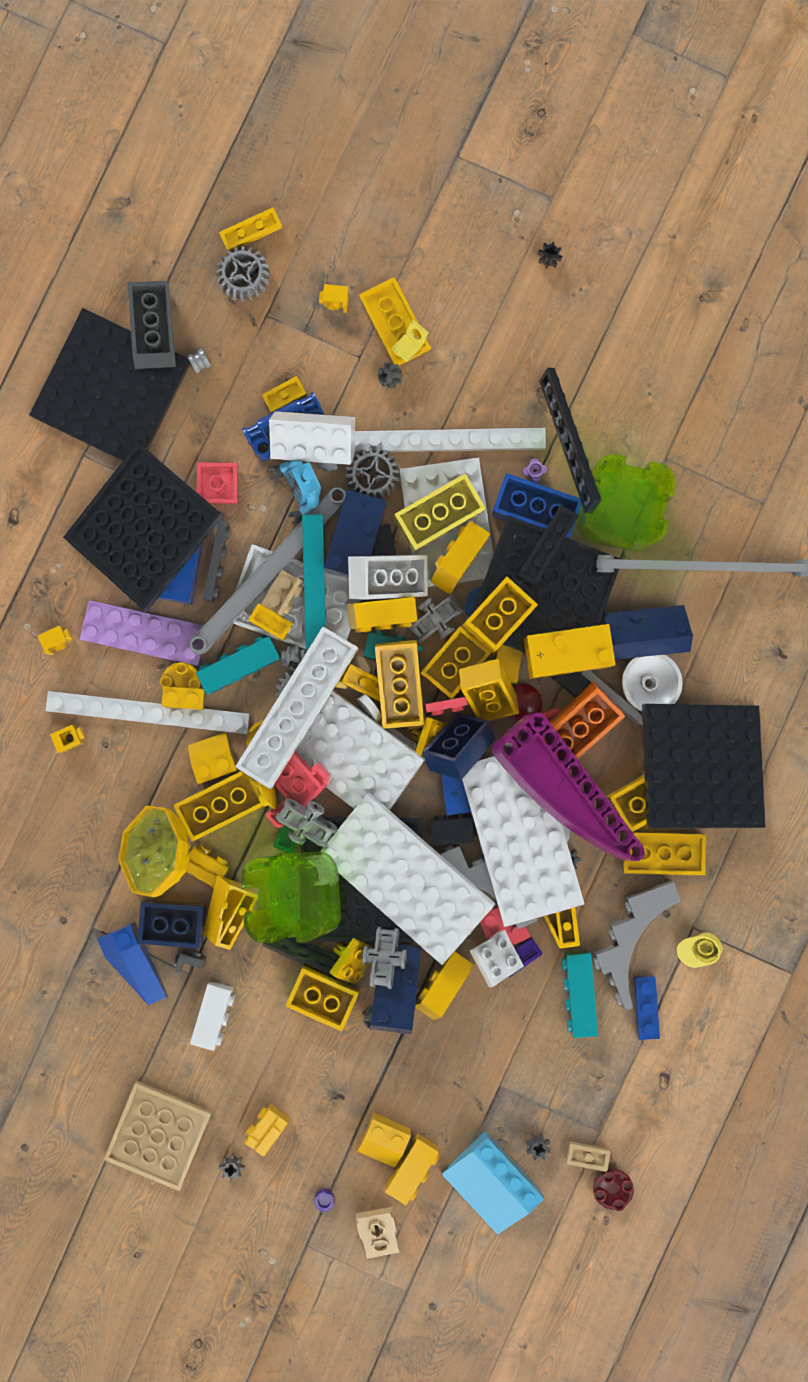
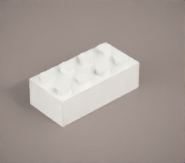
[269,411,355,465]
[348,555,428,599]

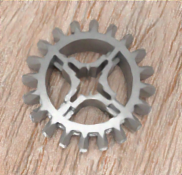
[216,245,271,302]
[346,447,400,500]

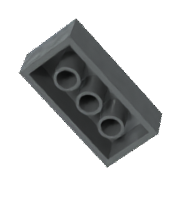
[127,281,176,369]

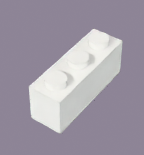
[190,980,235,1051]

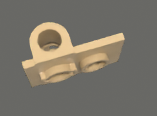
[356,1206,399,1259]

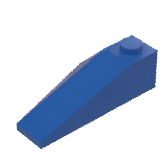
[97,922,167,1005]

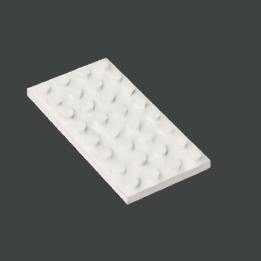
[462,753,584,927]
[318,793,495,965]

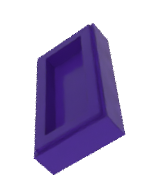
[509,936,543,977]

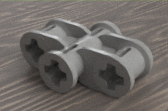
[407,593,466,644]
[276,798,337,847]
[362,927,407,989]

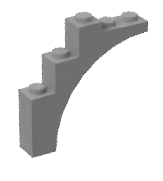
[441,844,537,929]
[592,880,681,1011]

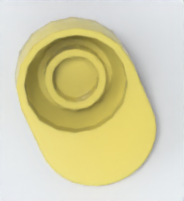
[677,932,723,968]

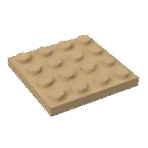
[104,1081,212,1191]

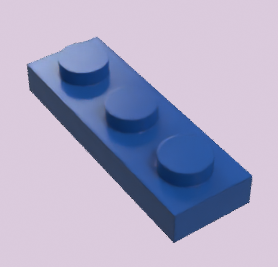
[634,976,660,1040]

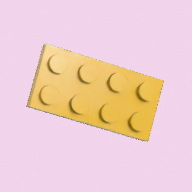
[359,277,431,366]
[622,832,706,875]

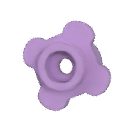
[523,458,547,483]

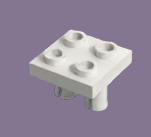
[469,930,524,987]

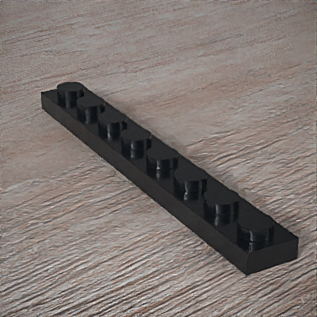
[539,368,602,513]

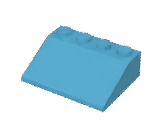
[441,1131,544,1235]

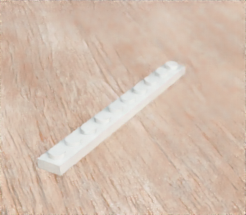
[355,428,546,453]
[46,691,250,734]

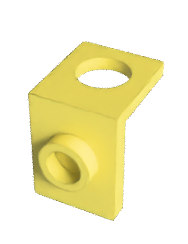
[391,320,429,362]

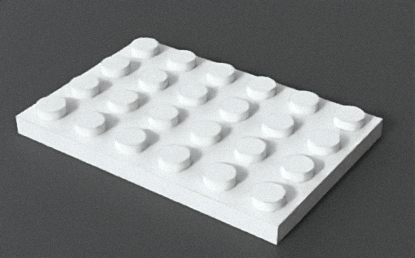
[399,458,493,588]
[233,544,362,649]
[296,690,425,810]

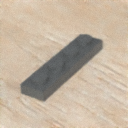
[203,520,231,603]

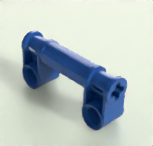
[241,392,325,461]

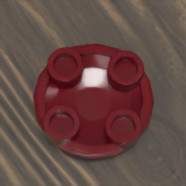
[507,683,543,723]
[593,1169,634,1211]

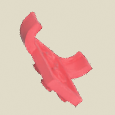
[265,750,331,828]

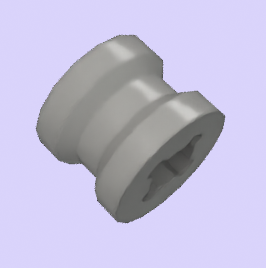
[187,348,211,374]

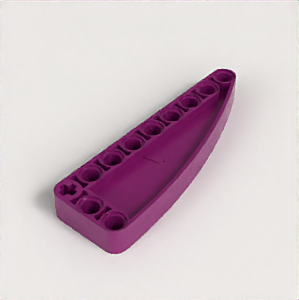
[492,713,645,861]

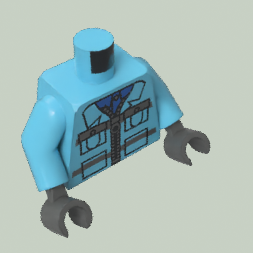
[267,460,321,524]

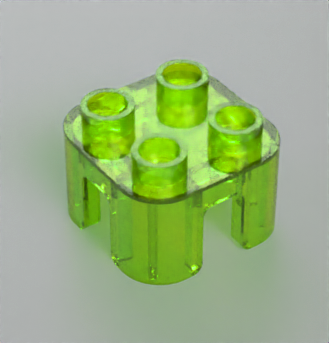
[578,454,676,552]
[241,851,341,943]

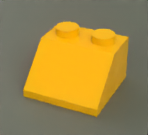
[188,732,239,784]
[357,1112,411,1168]

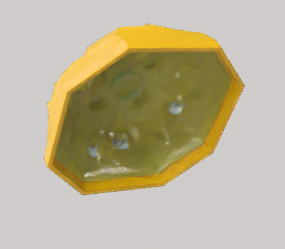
[118,805,191,897]

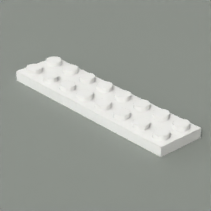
[235,627,359,789]

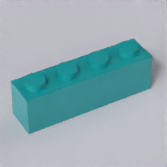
[196,635,281,695]
[561,950,598,1038]

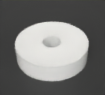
[357,694,382,724]

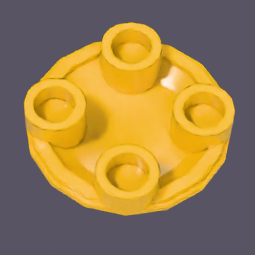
[160,662,201,690]
[252,778,278,809]

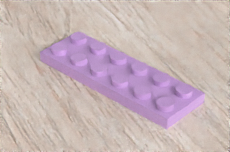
[80,600,204,666]

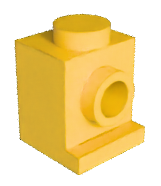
[319,284,349,313]
[37,625,73,655]
[50,725,85,753]

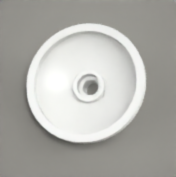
[621,655,682,711]

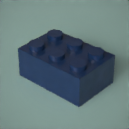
[422,713,496,780]
[137,899,206,949]

